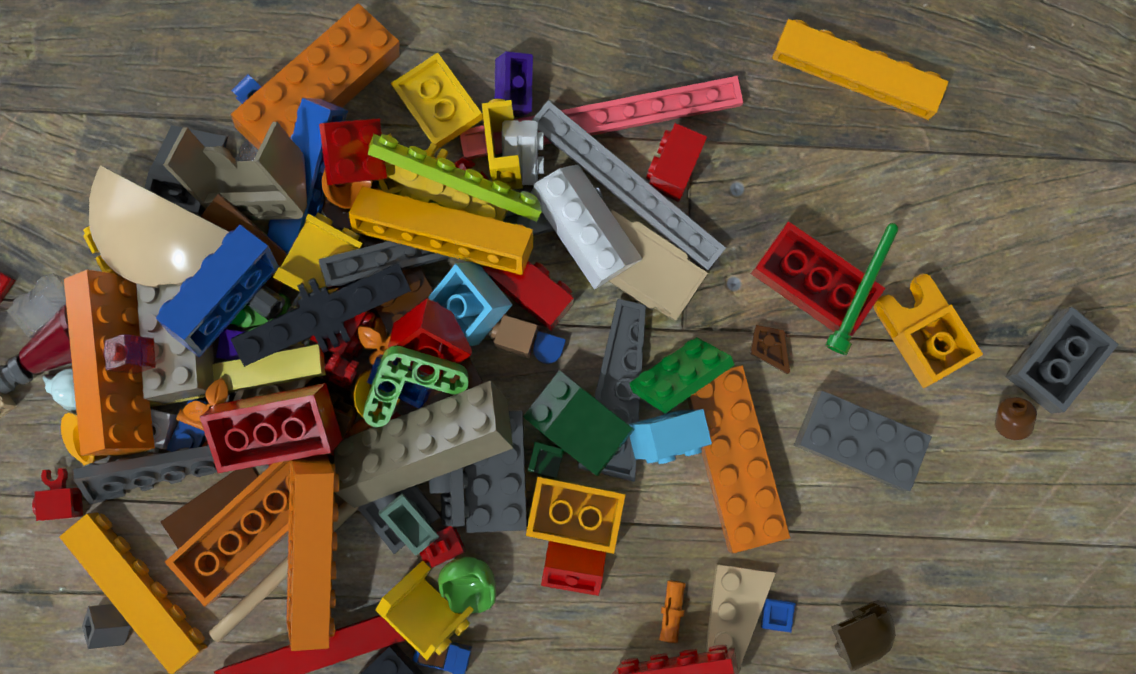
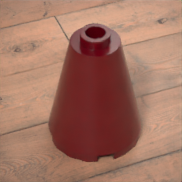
[19,305,72,374]

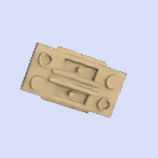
[609,210,708,321]

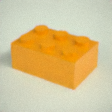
[526,476,626,554]

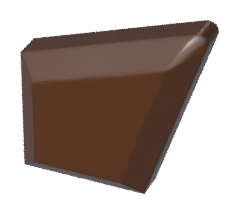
[750,325,790,374]

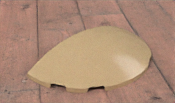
[89,165,229,288]

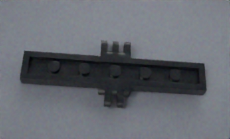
[230,262,411,367]

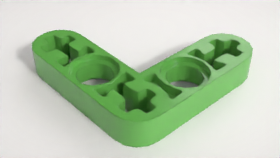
[363,346,469,427]

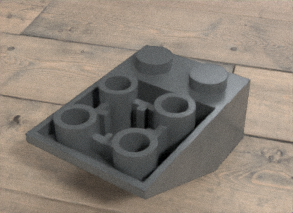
[145,125,228,217]

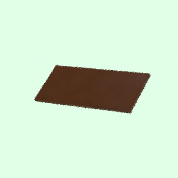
[201,193,288,293]
[161,467,258,549]

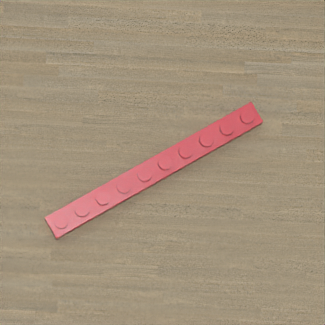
[460,76,743,159]

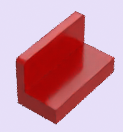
[541,541,606,596]

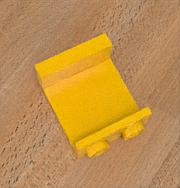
[482,99,523,190]
[273,213,362,293]
[375,561,474,660]

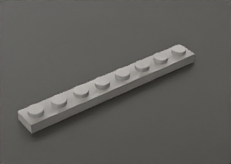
[531,100,726,271]

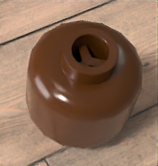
[995,397,1037,440]

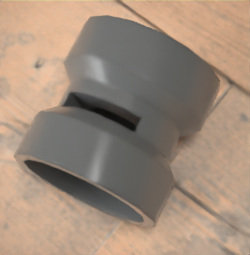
[0,355,33,394]

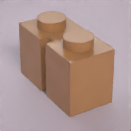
[491,315,538,359]

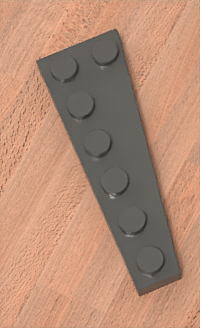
[578,299,646,482]
[73,444,217,505]

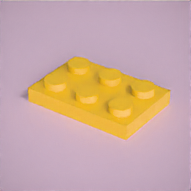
[391,52,483,150]

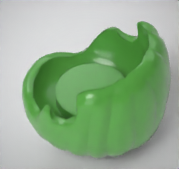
[438,557,496,613]

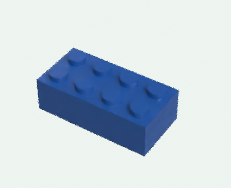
[156,225,279,358]

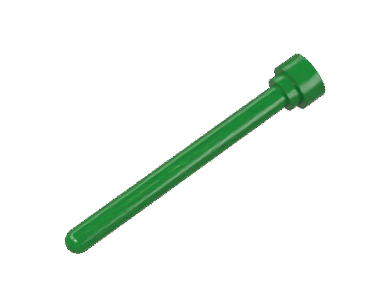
[825,223,898,355]

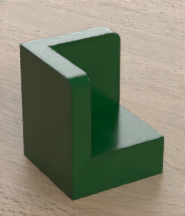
[528,442,564,478]

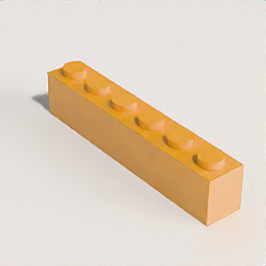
[771,19,949,120]
[349,186,533,275]
[59,512,207,674]

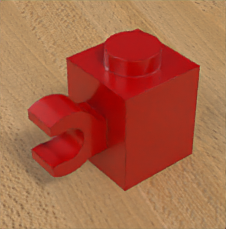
[32,468,83,521]
[419,526,466,568]

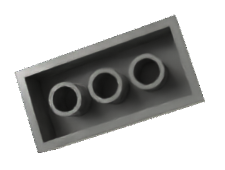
[794,391,932,491]
[465,411,528,533]

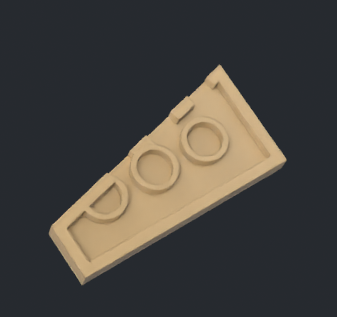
[705,564,776,670]

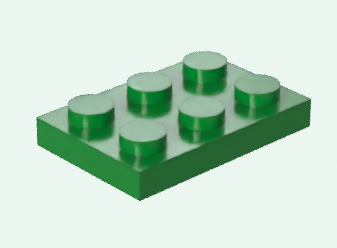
[629,337,734,414]

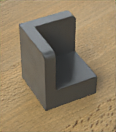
[82,604,131,649]

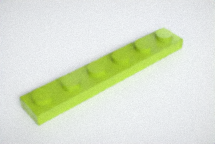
[368,134,542,222]

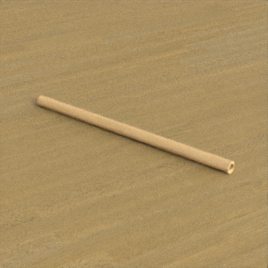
[208,501,358,642]

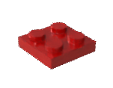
[319,118,387,185]

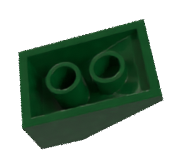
[523,370,634,476]

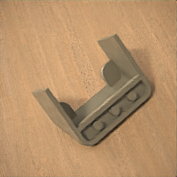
[163,122,307,220]

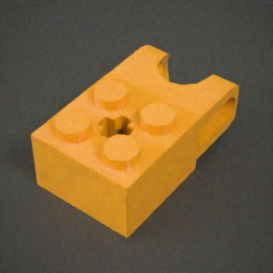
[874,273,983,389]

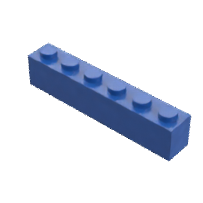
[267,98,348,254]

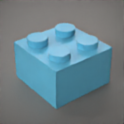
[428,262,513,346]
[628,409,712,464]

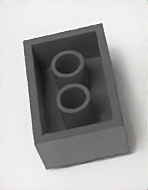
[1005,307,1119,414]

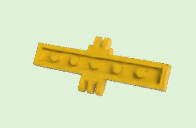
[385,143,508,221]

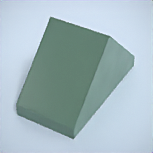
[378,494,439,556]

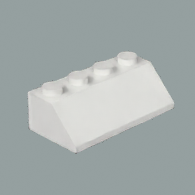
[531,164,642,290]

